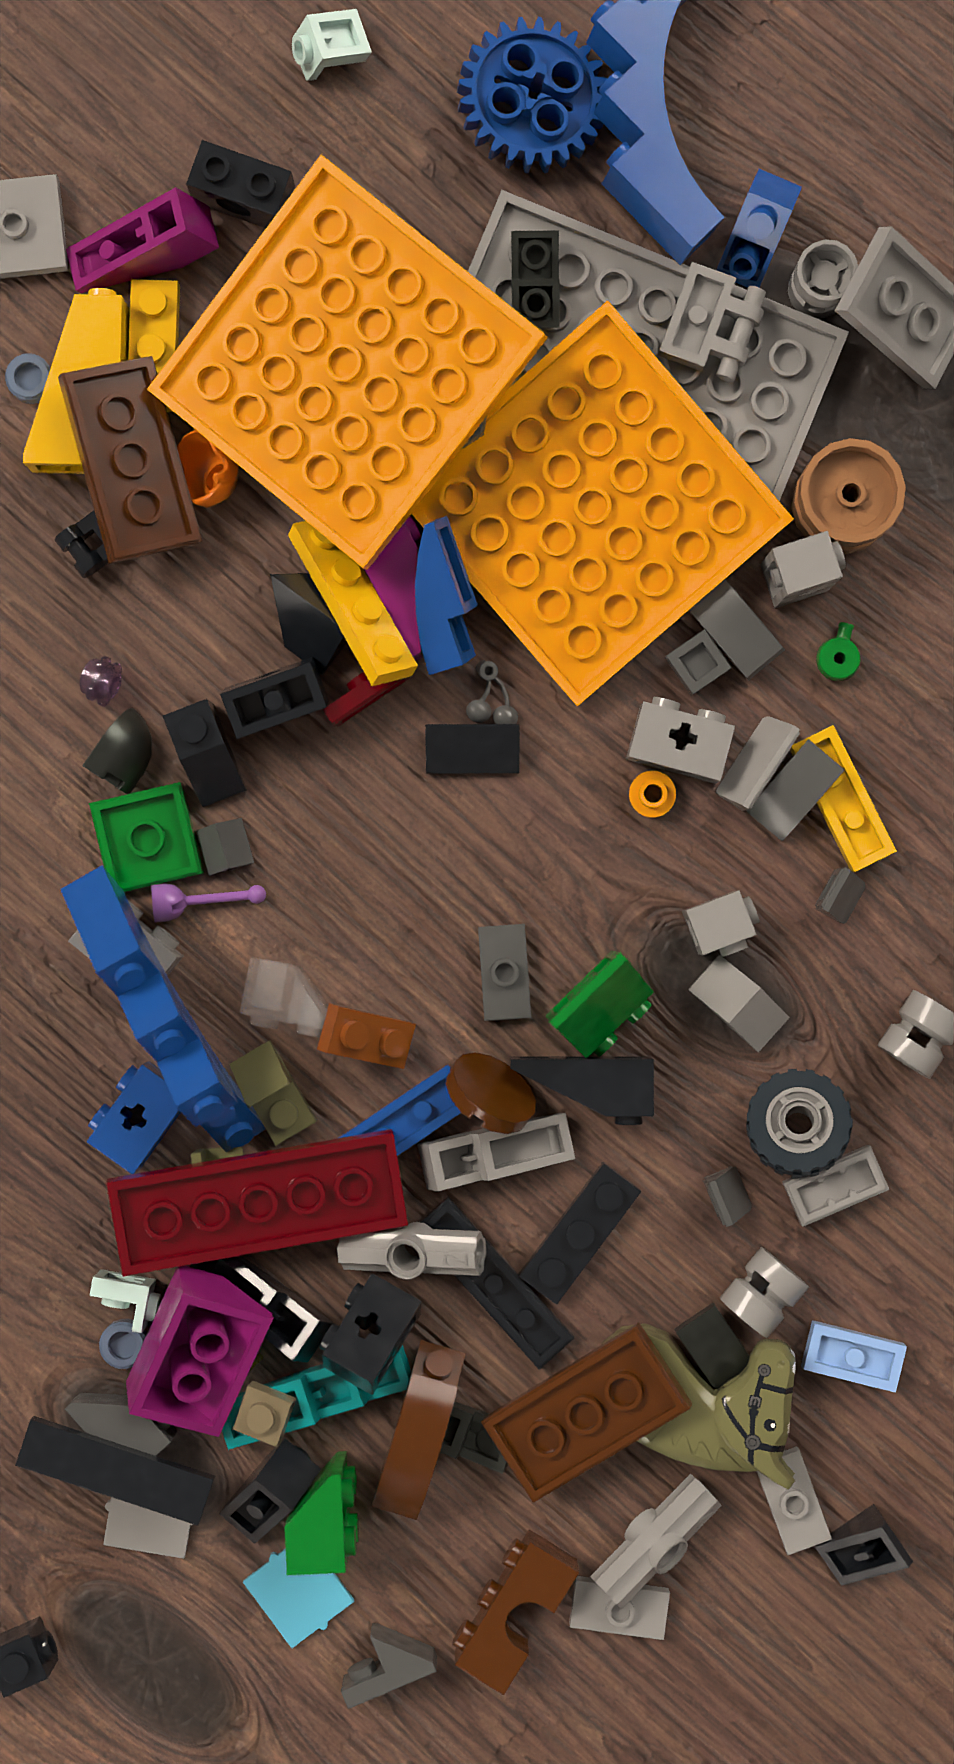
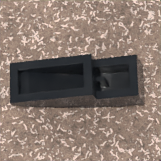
[189,1255,333,1362]

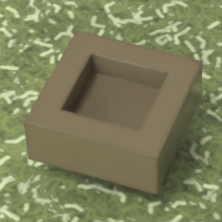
[233,1381,296,1447]

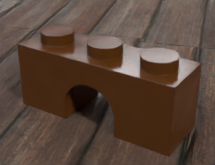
[452,1529,579,1696]

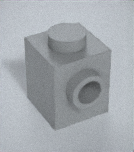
[682,890,759,957]

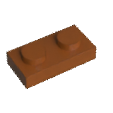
[317,1003,416,1069]

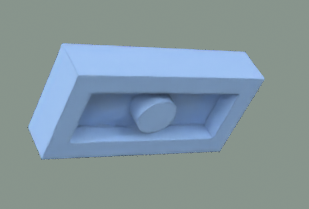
[801,1320,907,1393]

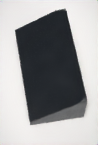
[425,724,520,774]

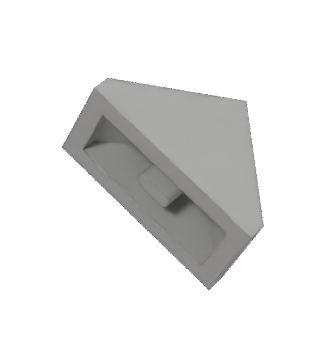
[688,955,790,1052]

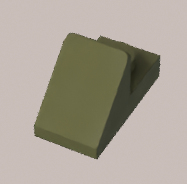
[229,1040,318,1146]

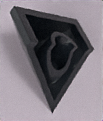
[270,573,347,675]

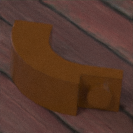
[371,1340,466,1520]

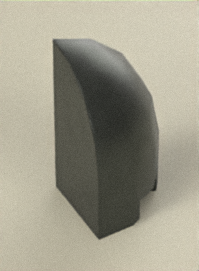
[82,708,152,794]

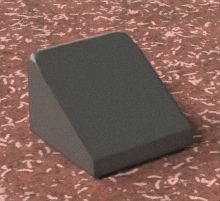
[815,867,866,924]
[703,1166,752,1227]

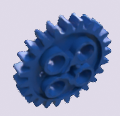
[457,17,607,173]

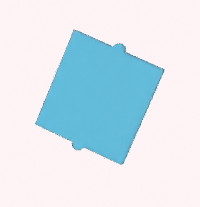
[243,1548,354,1648]

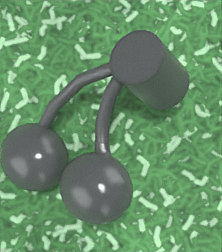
[466,660,518,724]

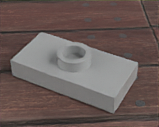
[782,1145,889,1227]
[757,1446,832,1555]
[569,1576,670,1640]

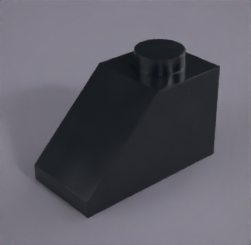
[163,699,247,808]
[219,1439,321,1544]

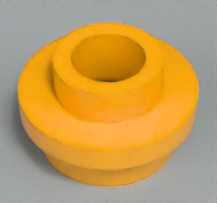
[629,771,676,818]

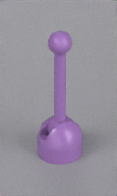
[151,884,266,922]

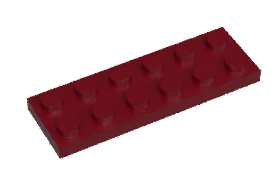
[106,1129,408,1276]

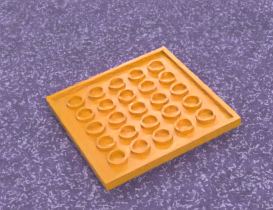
[147,154,548,570]
[411,301,794,706]

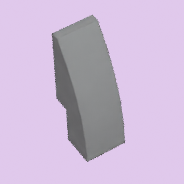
[417,1113,575,1191]

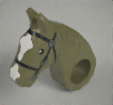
[602,1323,796,1490]

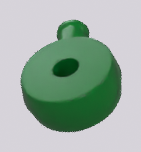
[816,622,860,681]

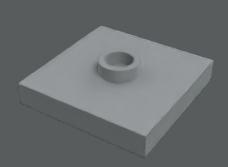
[0,174,69,279]

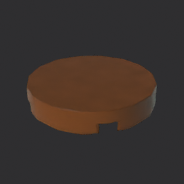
[446,1052,536,1134]

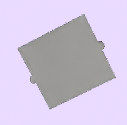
[103,1497,193,1559]

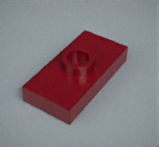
[322,672,411,727]

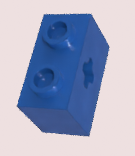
[86,1061,181,1174]

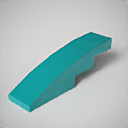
[222,1345,411,1450]

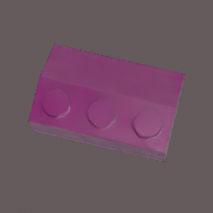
[126,1265,273,1437]

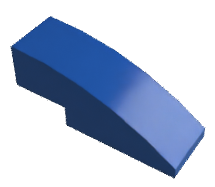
[415,516,478,675]

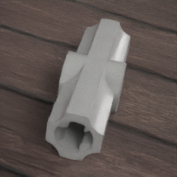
[337,1222,486,1280]
[590,1473,722,1609]

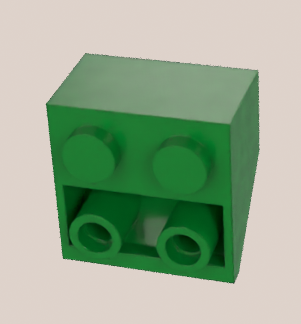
[285,1451,359,1576]

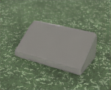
[716,717,800,811]

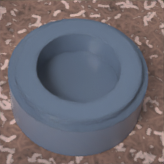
[5,353,51,404]
[99,1319,147,1369]

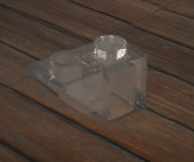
[240,957,328,1037]

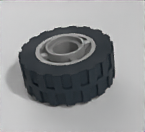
[746,1068,853,1178]

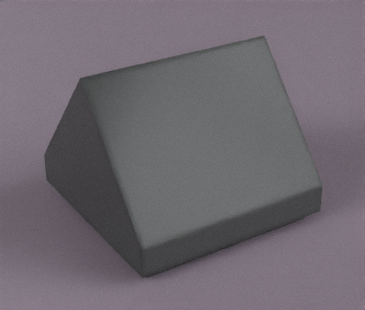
[197,818,255,876]

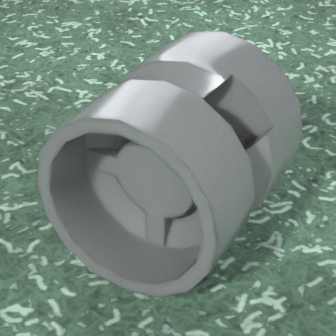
[788,240,858,319]
[877,990,954,1079]
[720,1247,809,1338]

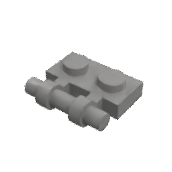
[658,262,766,382]

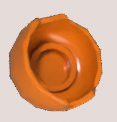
[177,430,239,508]

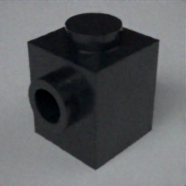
[0,1616,59,1698]

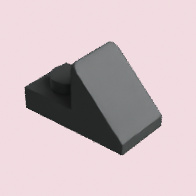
[341,1623,437,1709]

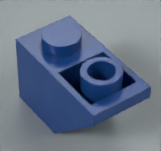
[716,169,802,288]

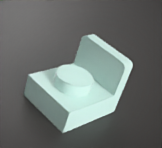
[292,9,372,81]
[90,1269,161,1333]

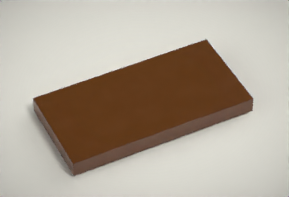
[58,356,202,564]
[481,1322,692,1503]

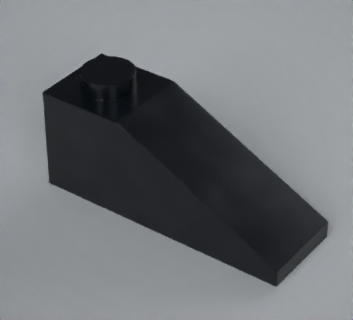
[510,1056,654,1125]

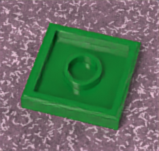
[89,782,204,892]

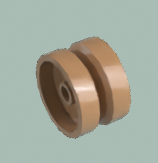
[791,438,906,554]

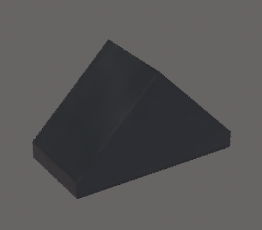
[815,1504,913,1586]

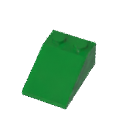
[545,951,654,1058]

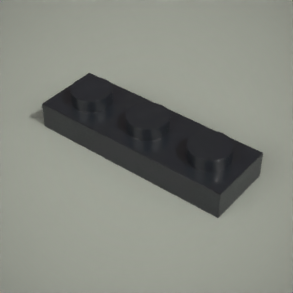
[519,1162,641,1305]

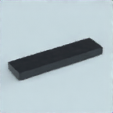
[420,1196,574,1370]
[15,1416,215,1526]

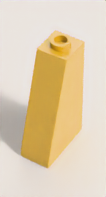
[23,288,129,474]

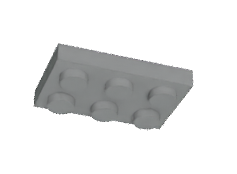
[835,227,954,389]

